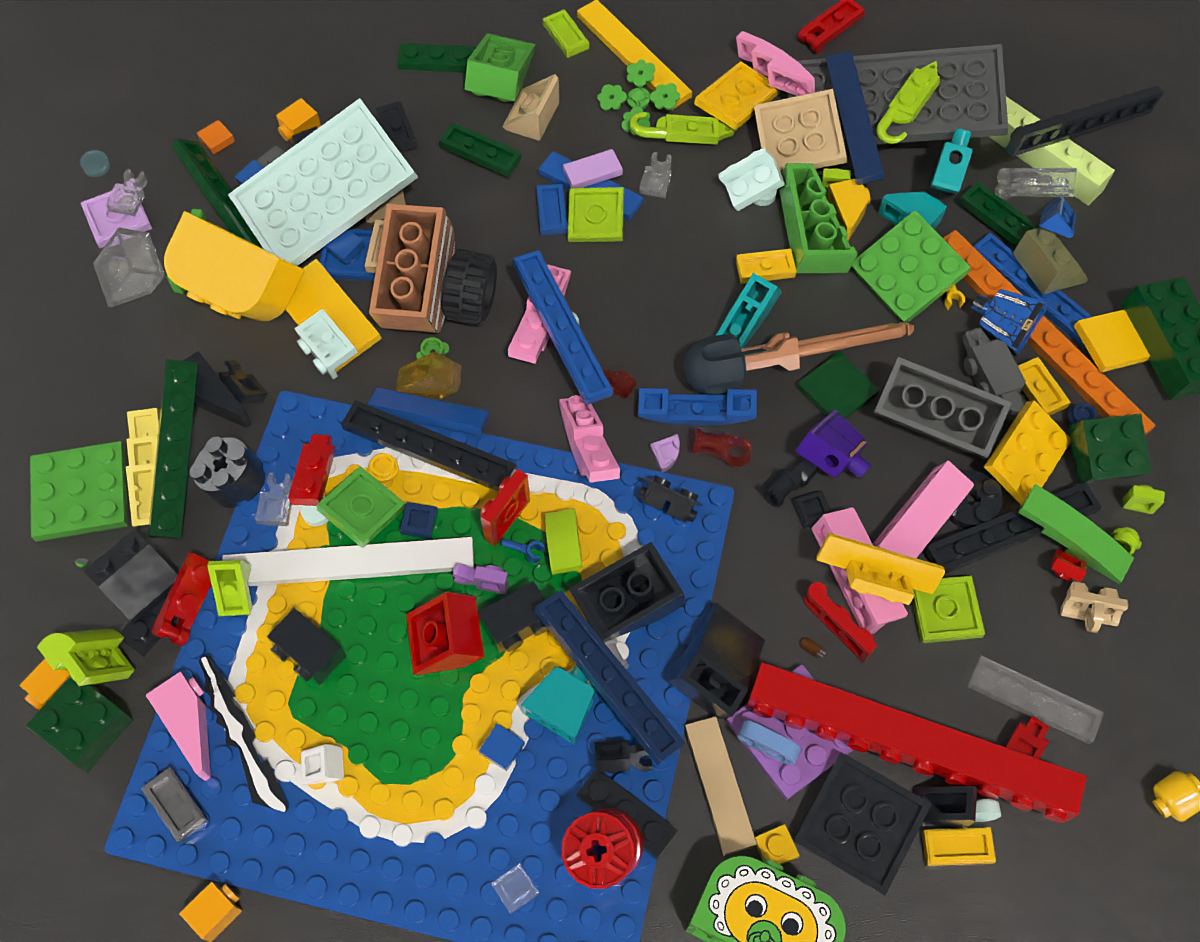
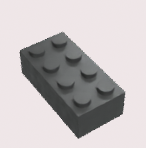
[873,357,1012,459]

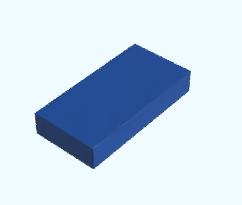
[536,184,568,235]

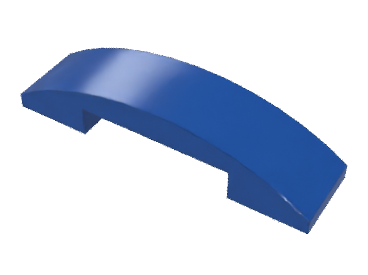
[638,388,757,426]

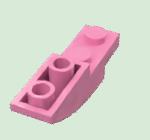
[508,265,571,364]
[559,395,620,483]

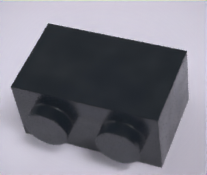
[478,581,548,654]
[267,608,346,685]

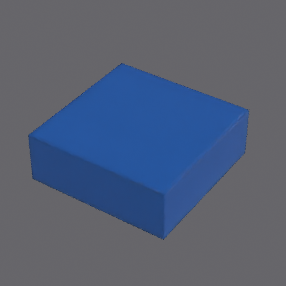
[478,724,525,772]

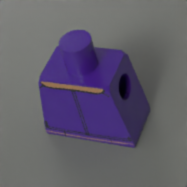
[795,409,872,479]

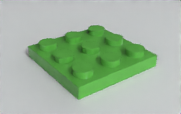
[851,210,971,323]
[30,441,128,542]

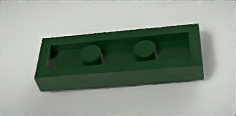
[397,43,476,73]
[439,122,522,178]
[959,181,1040,247]

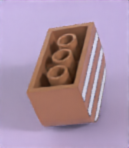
[369,204,455,333]

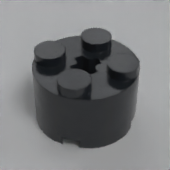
[190,436,265,508]

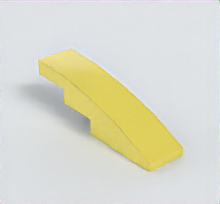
[126,408,160,527]

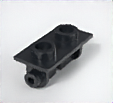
[638,475,703,523]

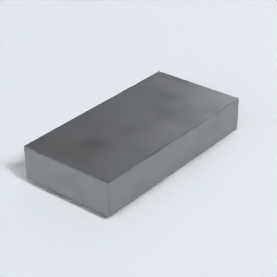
[141,767,209,843]

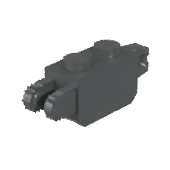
[962,328,1025,423]

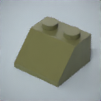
[1013,227,1088,294]

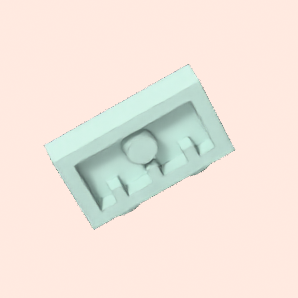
[718,148,785,211]
[295,309,358,380]

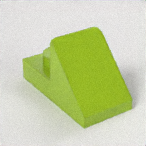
[207,560,253,616]

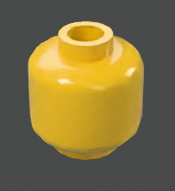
[1152,771,1200,822]

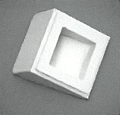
[301,744,344,785]

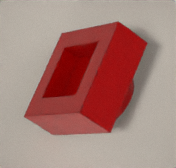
[1051,549,1087,582]

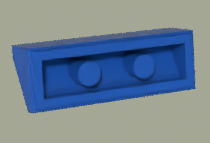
[1039,195,1077,238]

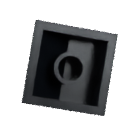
[84,529,178,623]

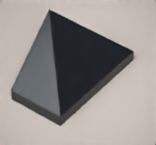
[914,786,977,829]

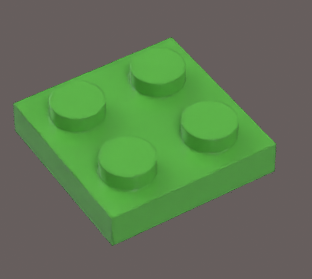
[317,466,406,548]

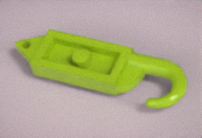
[876,61,940,144]
[629,112,735,145]

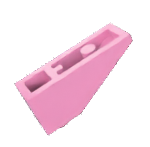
[146,672,211,781]

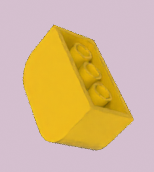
[164,211,305,321]

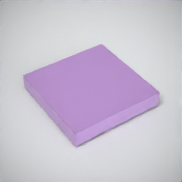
[80,183,152,248]

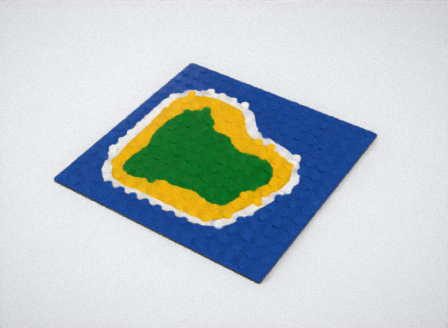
[104,391,734,942]

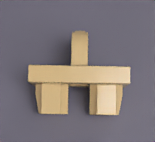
[1060,581,1128,633]

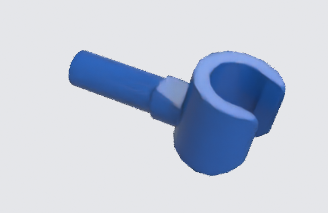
[502,538,545,563]

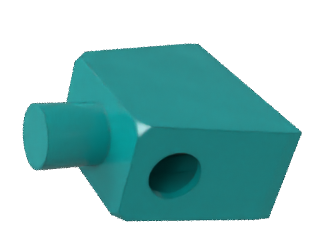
[930,128,973,195]
[521,664,595,746]

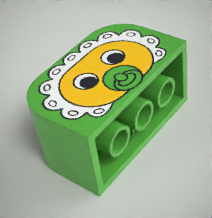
[685,856,846,942]

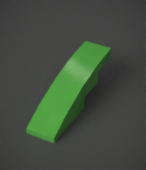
[1018,484,1134,584]

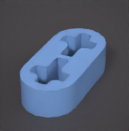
[737,721,802,766]

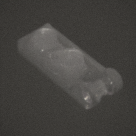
[995,168,1077,200]

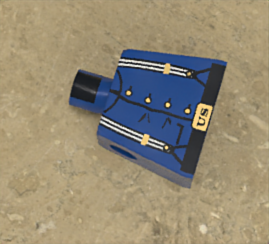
[971,289,1047,356]

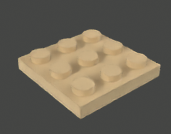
[754,89,847,175]

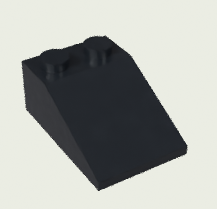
[569,542,685,643]

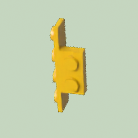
[816,533,945,605]

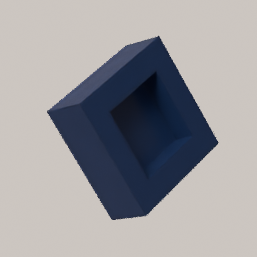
[400,502,438,540]

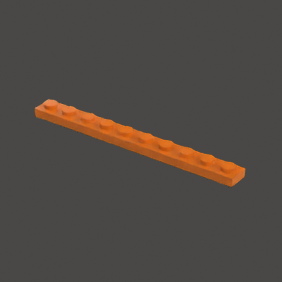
[943,230,1156,435]

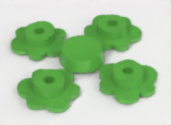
[597,60,680,135]

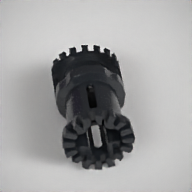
[760,458,819,508]

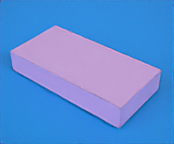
[563,149,623,188]

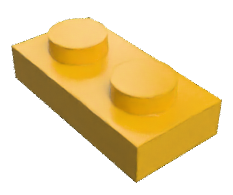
[736,249,797,284]
[1018,357,1071,416]

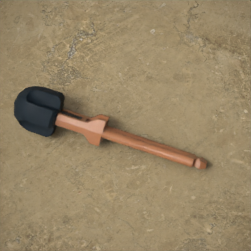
[683,321,914,394]

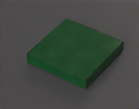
[796,351,880,419]

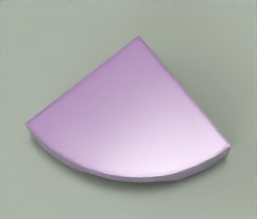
[650,434,680,472]

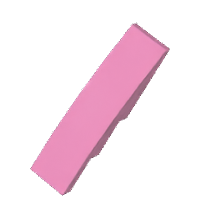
[736,31,815,96]

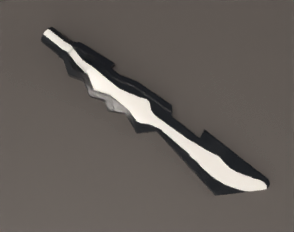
[199,656,289,812]

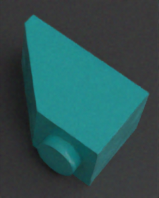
[878,192,947,229]

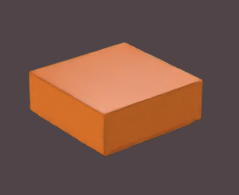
[197,120,235,155]

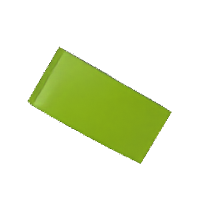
[545,508,583,575]

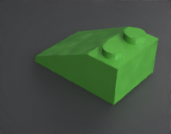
[464,33,536,102]

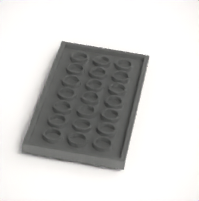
[788,44,1008,146]

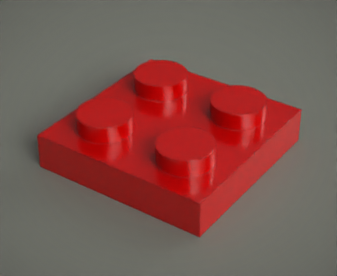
[480,469,530,547]

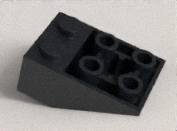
[667,603,765,719]

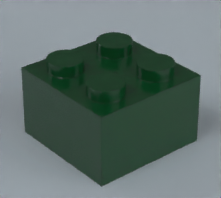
[1069,414,1152,484]
[26,676,133,773]

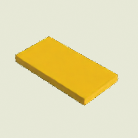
[285,259,382,372]

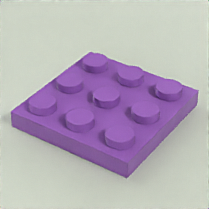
[726,665,854,801]

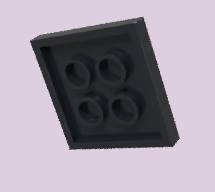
[793,752,932,896]

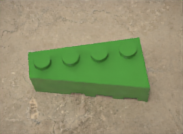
[779,163,858,273]

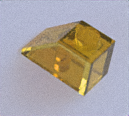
[395,351,462,399]

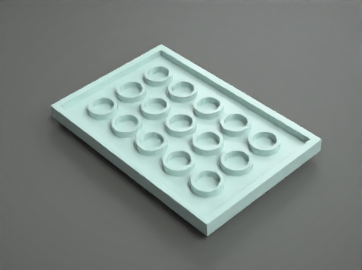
[228,98,418,266]

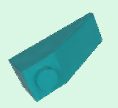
[716,273,782,349]

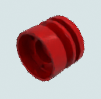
[562,808,644,889]

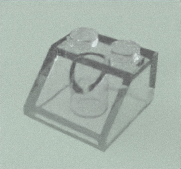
[93,227,165,307]

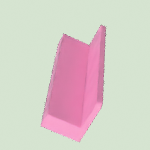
[873,460,974,558]
[811,508,908,635]

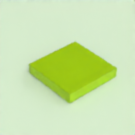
[568,187,624,242]
[912,575,985,643]

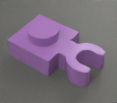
[453,564,509,595]

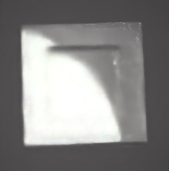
[491,863,539,915]

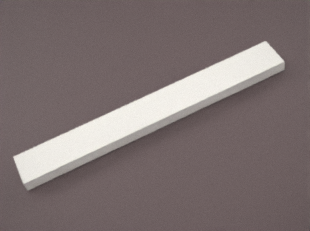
[223,537,474,586]

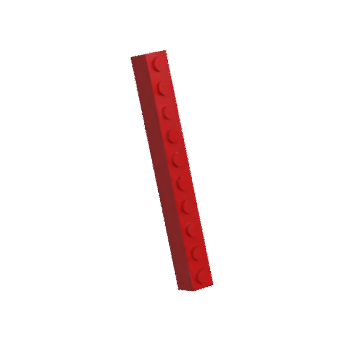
[746,662,1087,823]

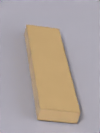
[685,717,757,856]

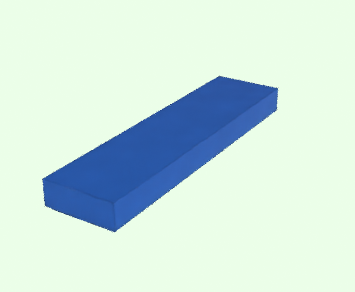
[538,151,644,221]
[367,387,489,436]

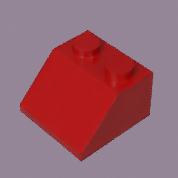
[406,592,484,675]

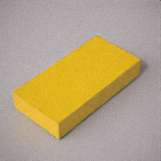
[922,827,996,866]

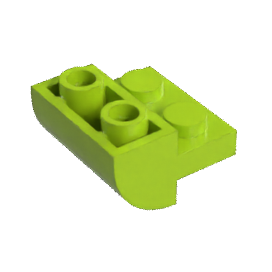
[37,628,135,686]

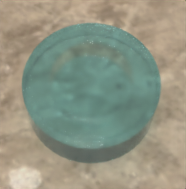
[80,150,110,177]

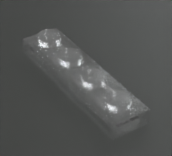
[967,655,1104,744]

